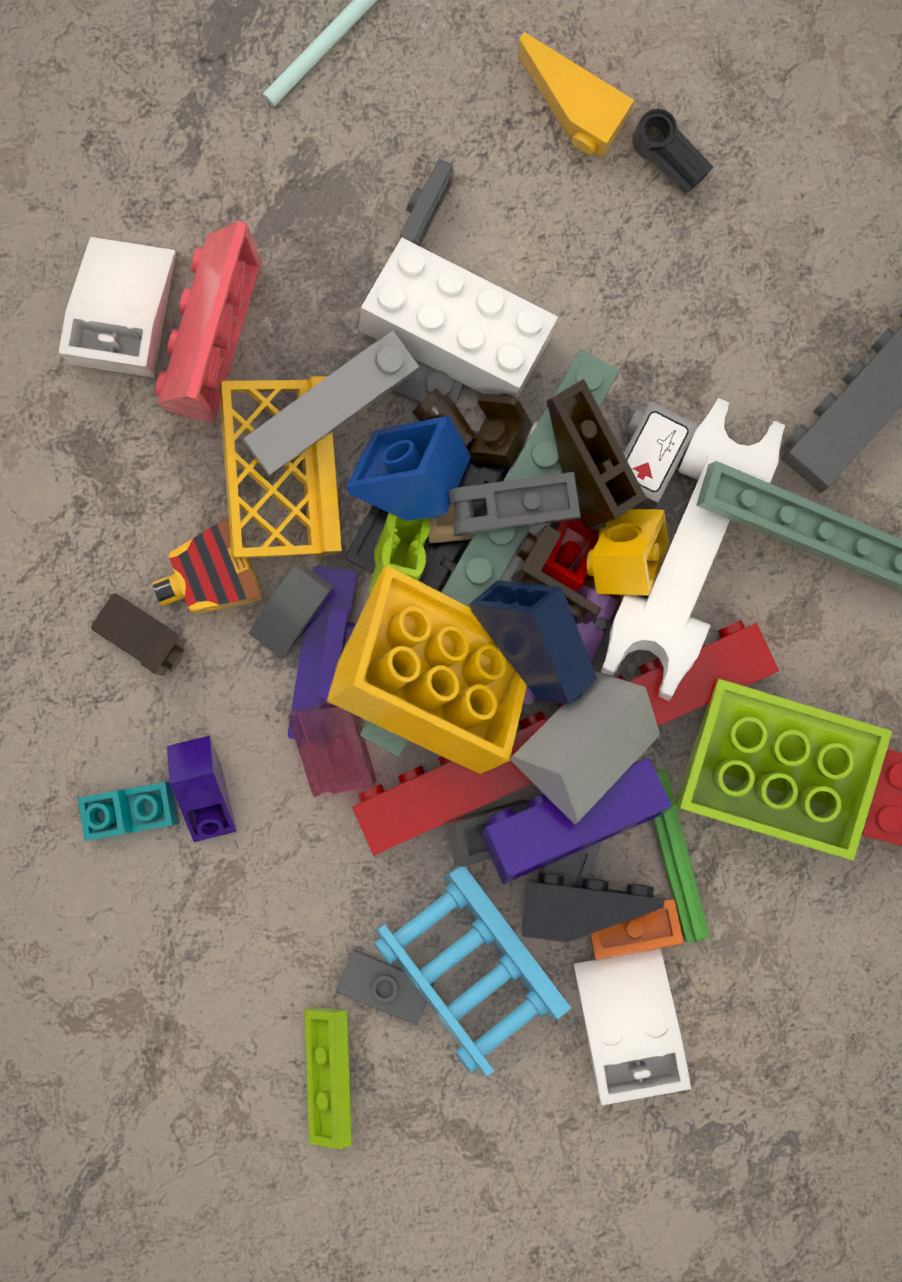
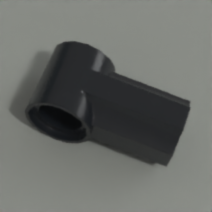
[632,108,713,196]

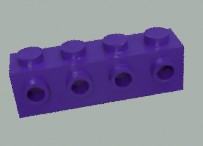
[481,757,672,885]

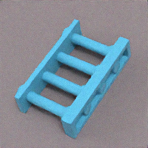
[373,866,572,1076]

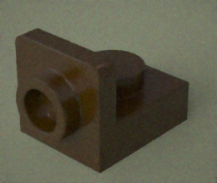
[469,394,533,466]

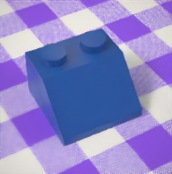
[346,416,471,521]

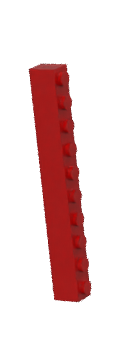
[352,620,779,856]

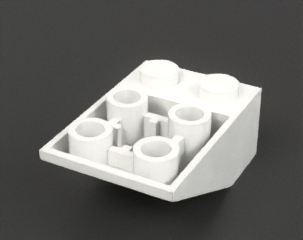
[58,237,176,378]
[573,949,691,1105]

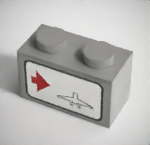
[621,401,698,509]

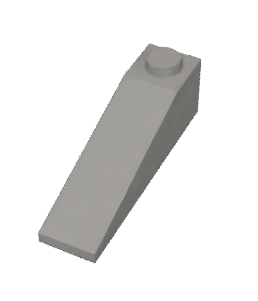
[243,330,419,476]

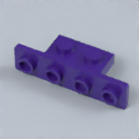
[287,566,357,744]

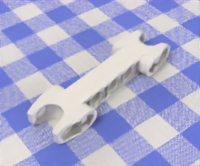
[601,398,785,702]

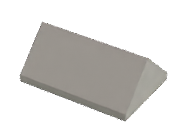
[510,671,660,824]

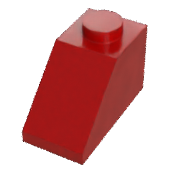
[541,519,599,592]

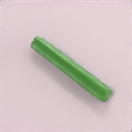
[653,769,709,942]

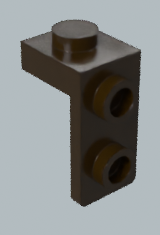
[510,524,602,624]
[91,593,187,676]

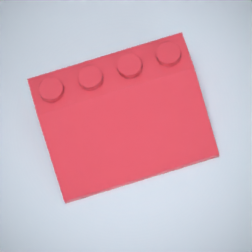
[155,221,262,424]

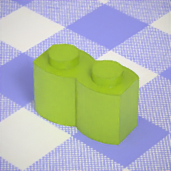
[369,513,430,594]

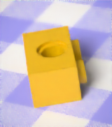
[587,509,670,595]

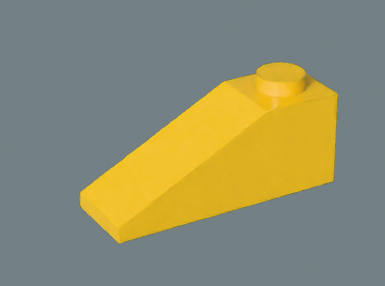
[518,32,635,158]

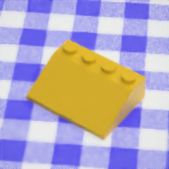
[327,565,527,774]

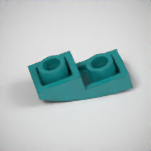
[77,781,179,841]

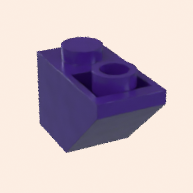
[167,735,236,842]

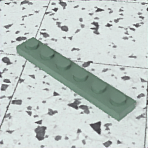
[696,461,902,591]

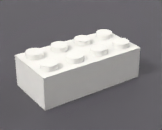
[358,237,558,399]

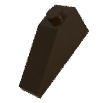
[547,379,647,528]

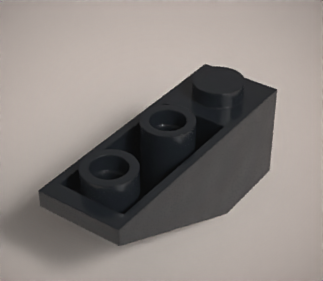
[521,872,664,942]

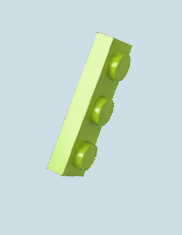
[304,1007,352,1149]

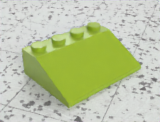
[675,679,892,861]

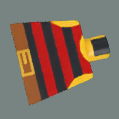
[152,518,264,614]

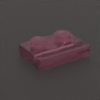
[288,703,377,797]

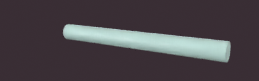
[262,0,377,107]

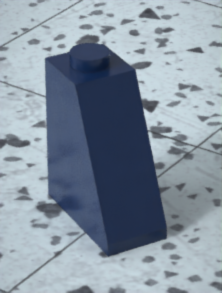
[469,580,597,704]

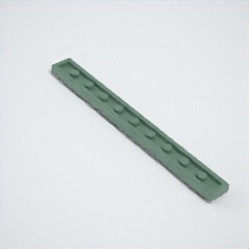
[360,349,619,758]

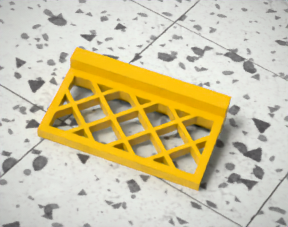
[219,376,342,559]

